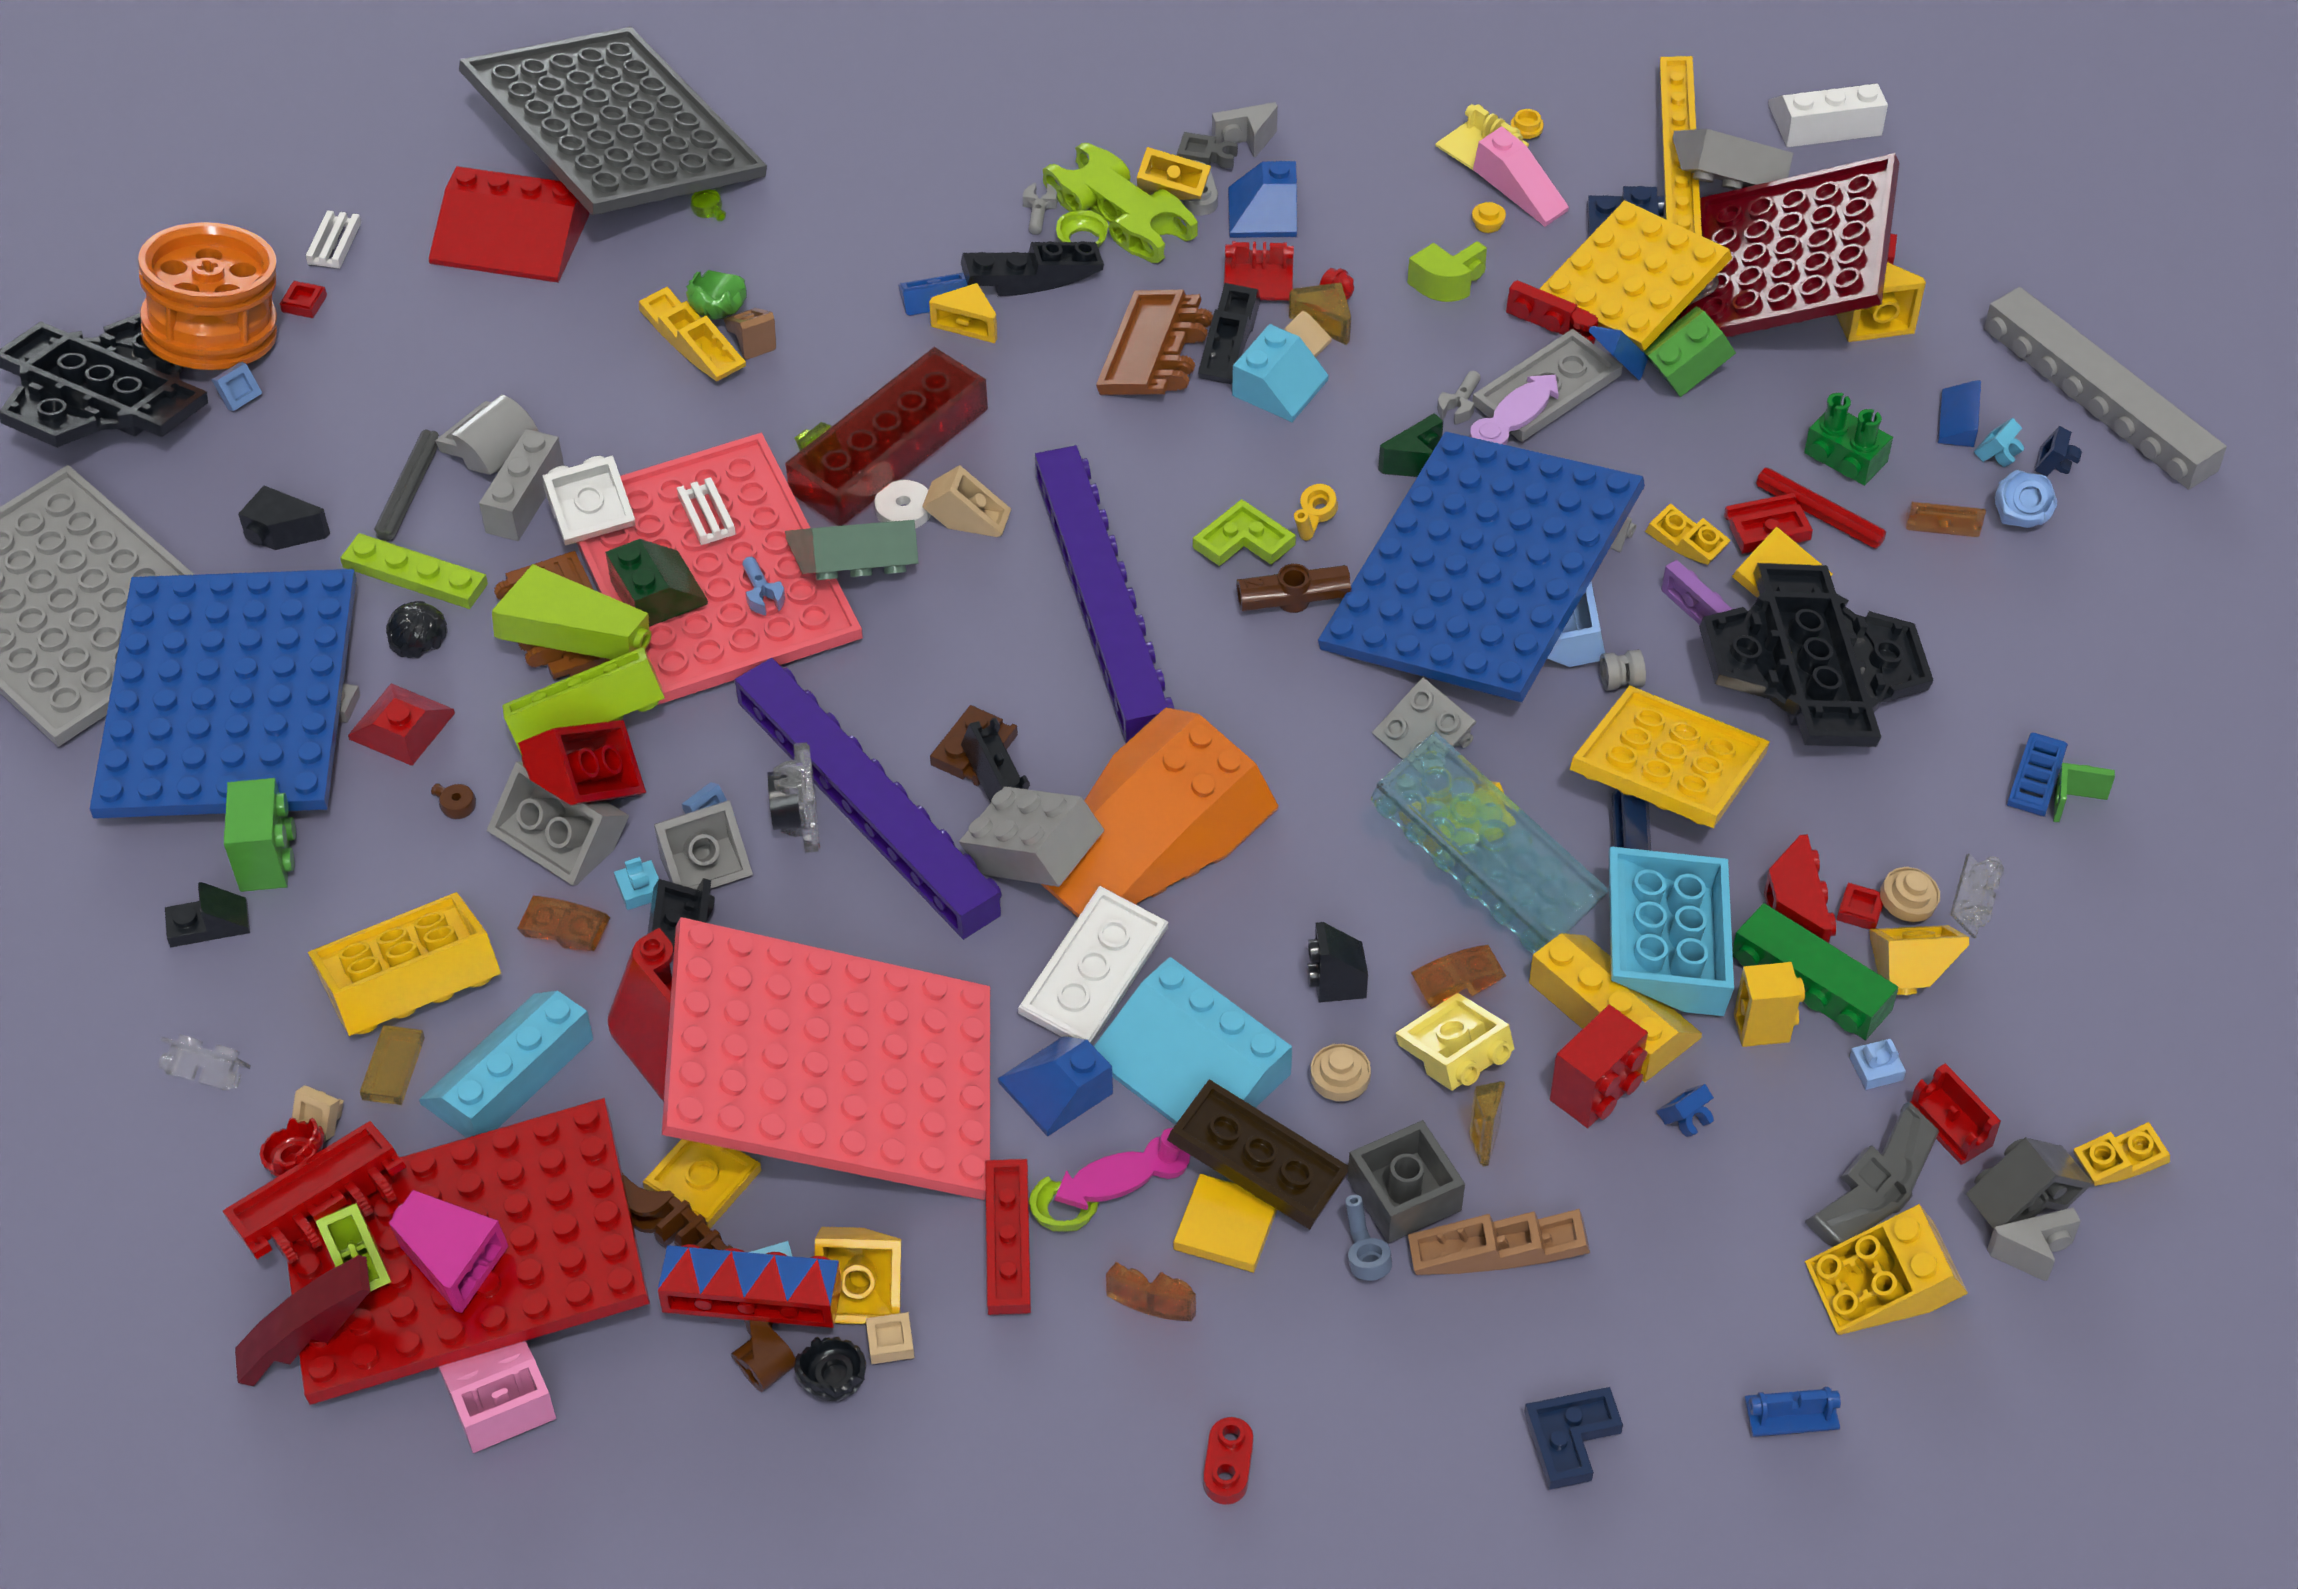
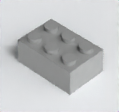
[959,786,1104,887]

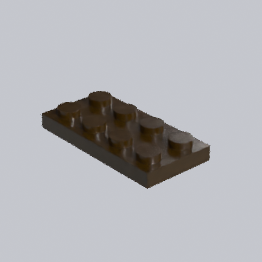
[1167,1079,1348,1230]

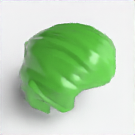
[686,270,747,320]

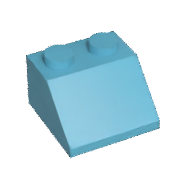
[1232,324,1329,422]

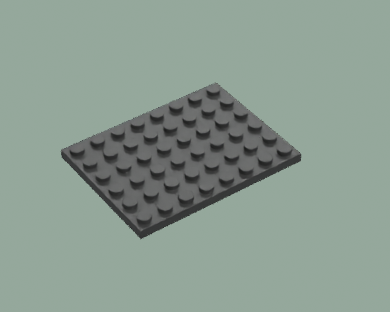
[459,27,767,215]

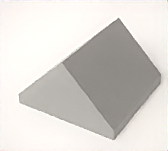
[654,800,753,889]

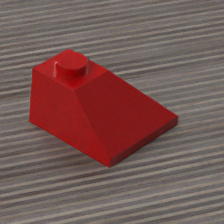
[348,683,455,766]

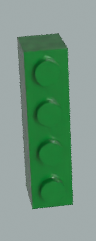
[1732,903,1899,1041]

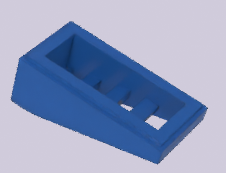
[2007,733,2068,817]

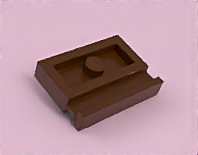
[930,705,1018,786]

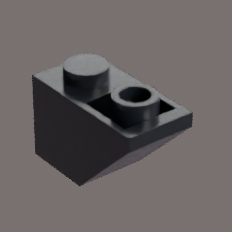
[1307,922,1368,1003]

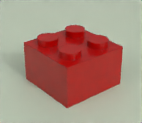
[1550,1004,1648,1129]

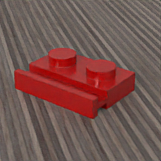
[1724,493,1813,554]

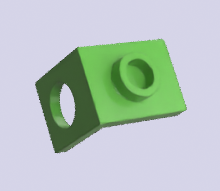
[2053,763,2115,822]

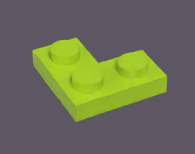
[1193,499,1296,566]

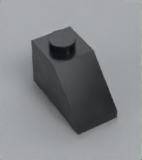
[238,485,330,550]

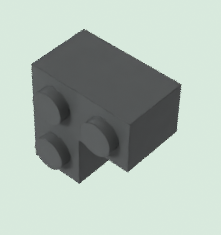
[1966,1137,2093,1229]

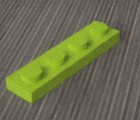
[340,533,488,609]

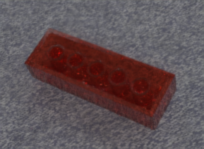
[785,347,988,526]

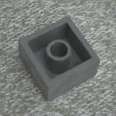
[1347,1120,1465,1243]

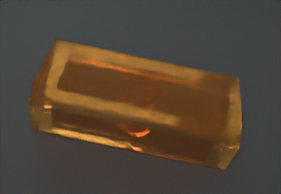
[1906,502,1986,537]

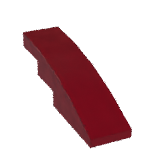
[235,1255,370,1386]

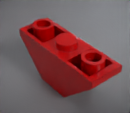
[1764,834,1836,943]

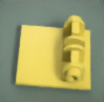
[1435,104,1529,171]

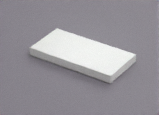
[1018,886,1169,1044]

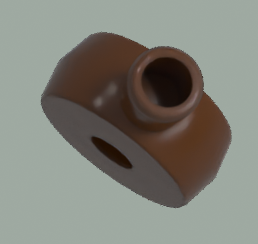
[431,783,476,819]

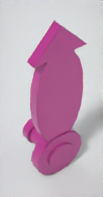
[1054,1128,1190,1210]

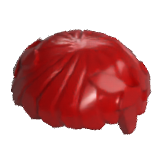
[259,1118,325,1177]

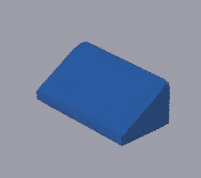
[898,273,968,316]
[1589,326,1648,380]
[1938,380,1981,447]

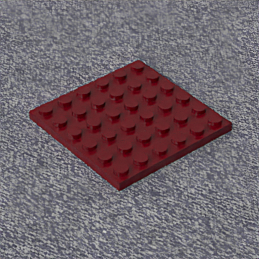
[1679,153,1900,337]

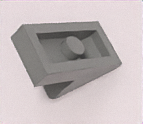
[1212,102,1278,157]
[1987,1207,2081,1281]

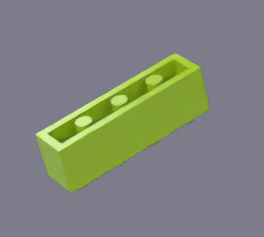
[502,647,665,755]

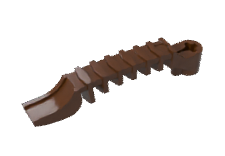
[622,1173,796,1392]

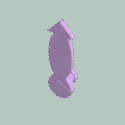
[1470,375,1559,445]

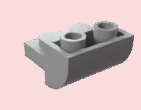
[435,394,539,475]

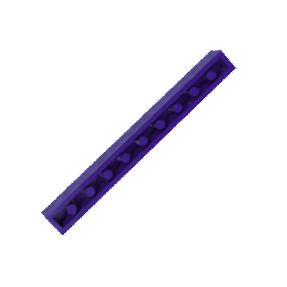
[1035,445,1174,744]
[735,658,1002,940]

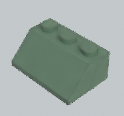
[785,520,919,580]

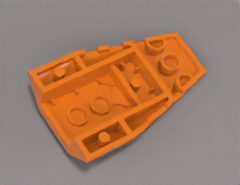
[1041,707,1279,917]

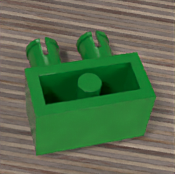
[1804,393,1893,486]

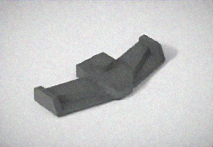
[1805,1102,1939,1246]

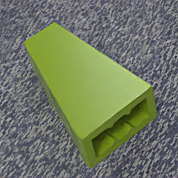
[492,564,652,659]

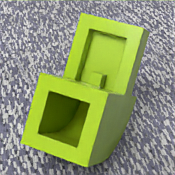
[1407,241,1487,302]

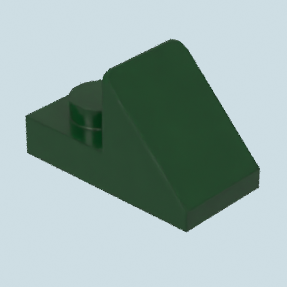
[1378,413,1444,477]

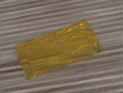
[360,1025,425,1105]

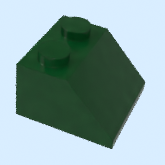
[605,539,708,627]

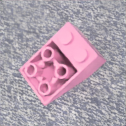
[438,1341,556,1453]

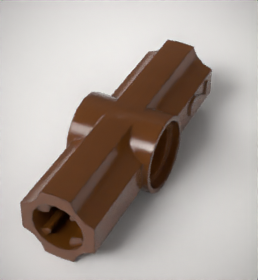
[1236,563,1352,613]

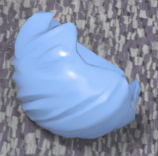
[1995,470,2057,528]

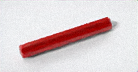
[1756,467,1886,549]

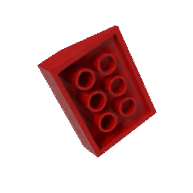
[428,166,590,283]

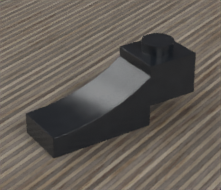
[1198,283,1261,385]

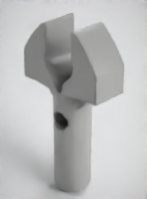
[1023,183,1058,235]
[1437,371,1481,424]

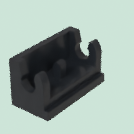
[961,718,1030,803]

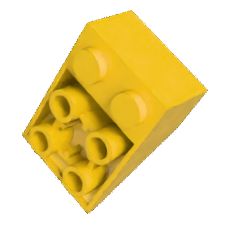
[1805,1204,1968,1335]

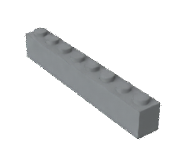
[1984,287,2227,490]

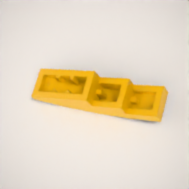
[639,286,746,381]

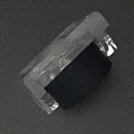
[767,742,820,853]

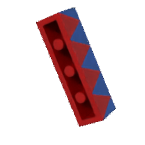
[658,1244,842,1328]

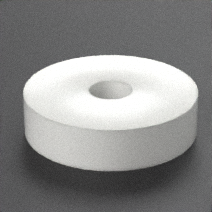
[874,480,931,529]

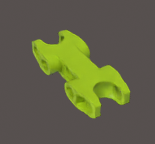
[1043,143,1198,263]

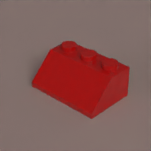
[518,720,646,805]

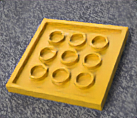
[1540,200,1732,352]
[1570,685,1770,829]

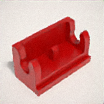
[1910,1063,2001,1165]

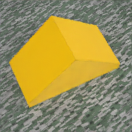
[929,283,998,343]

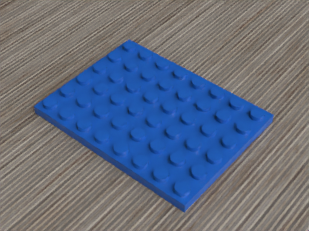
[1318,431,1645,702]
[90,569,357,819]

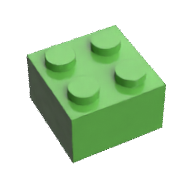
[224,778,296,892]

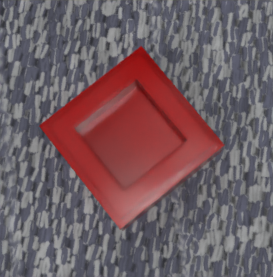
[279,281,327,318]
[1836,882,1883,930]

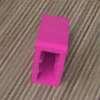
[389,1190,509,1313]

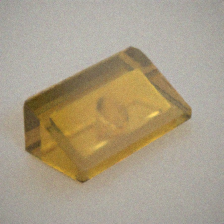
[1469,1081,1505,1167]

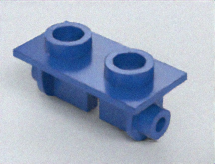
[1744,1387,1841,1437]

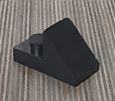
[165,882,250,948]

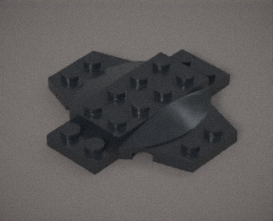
[0,313,208,448]
[1699,563,1934,747]

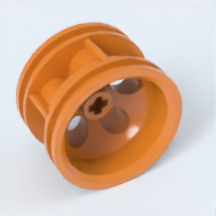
[138,222,277,370]

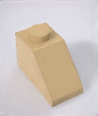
[922,465,1011,537]

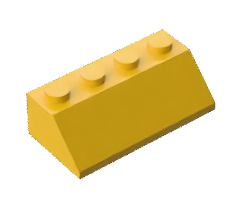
[1529,933,1702,1083]

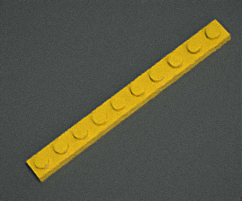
[1660,56,1702,236]

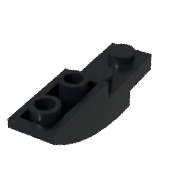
[961,241,1104,296]

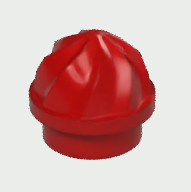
[1319,268,1355,302]

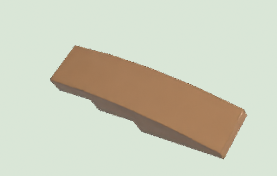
[1408,1209,1590,1275]

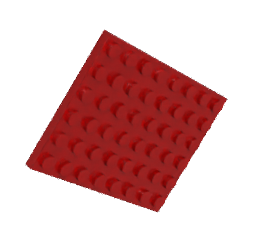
[287,1098,650,1405]

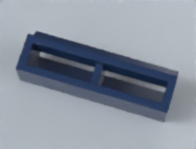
[1612,789,1651,851]

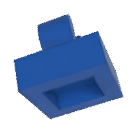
[1657,1084,1714,1137]

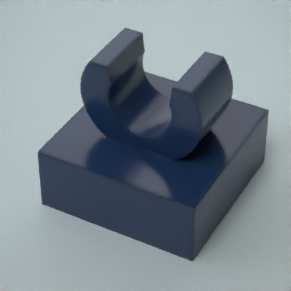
[2034,426,2082,477]

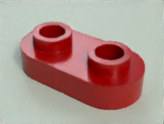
[1203,1417,1253,1505]

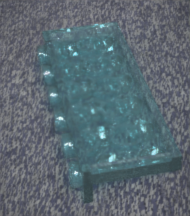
[1371,731,1609,953]

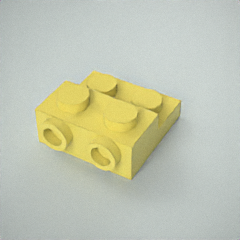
[1395,993,1515,1091]

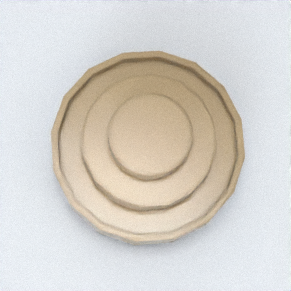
[1880,867,1940,922]
[1310,1044,1371,1101]

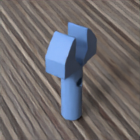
[742,557,785,615]

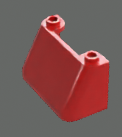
[608,928,674,1102]

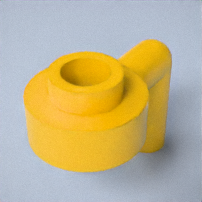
[1294,484,1338,541]

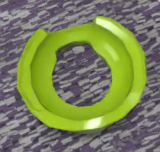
[1056,210,1109,248]
[1028,1176,1099,1232]

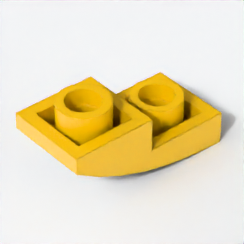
[1645,503,1731,565]
[2073,1122,2170,1186]

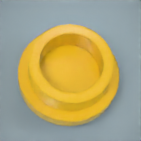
[1511,109,1544,139]
[1472,202,1506,233]

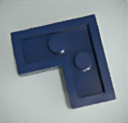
[1524,1387,1623,1490]

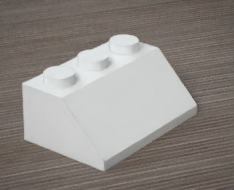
[1768,84,1888,147]

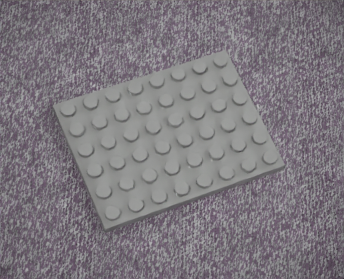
[0,465,195,747]

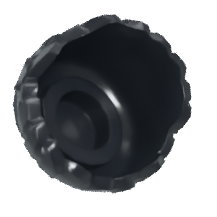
[386,601,447,658]
[794,1337,866,1402]

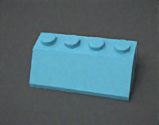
[419,990,593,1138]

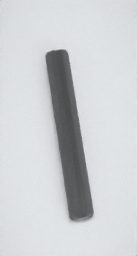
[374,429,439,541]

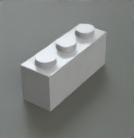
[479,429,564,541]

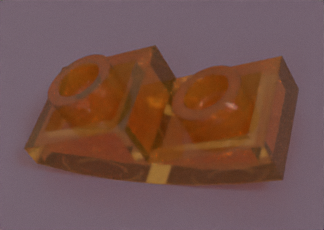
[517,895,610,951]
[1411,945,1506,1008]
[1106,1262,1196,1321]

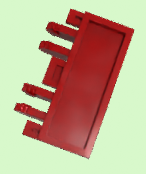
[223,1121,407,1264]

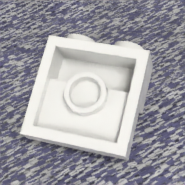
[542,455,635,545]

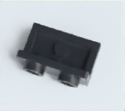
[647,878,715,959]

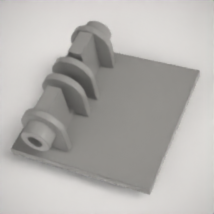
[1372,677,1476,778]

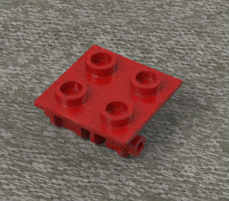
[1224,241,1294,301]

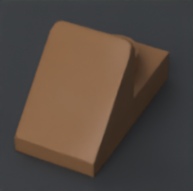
[723,308,776,359]

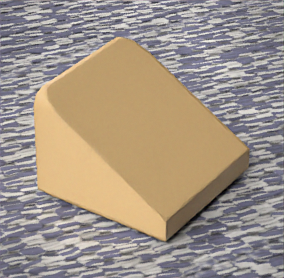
[1284,311,1332,358]

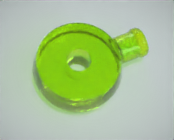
[690,189,726,221]

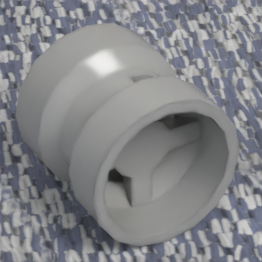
[1600,649,1646,691]

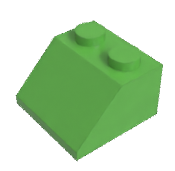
[1644,306,1736,397]

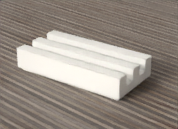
[306,210,361,269]
[677,477,736,545]

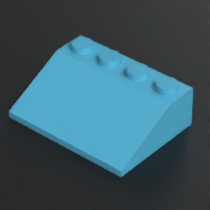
[1608,847,1734,1016]
[1094,957,1292,1125]

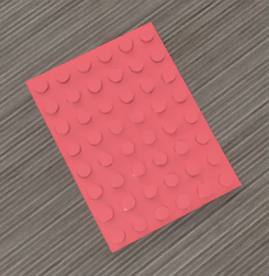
[576,432,863,705]
[662,917,990,1200]

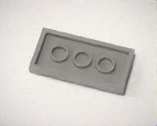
[1472,329,1623,442]

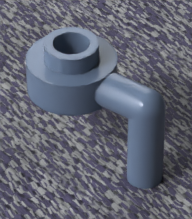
[1345,1195,1392,1281]

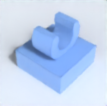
[1849,1039,1906,1090]

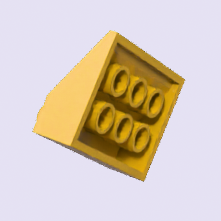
[308,892,501,1036]

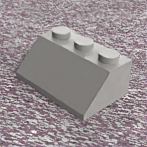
[1673,129,1793,190]
[486,762,629,885]

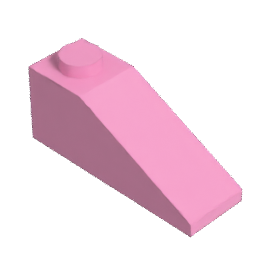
[1473,126,1569,227]

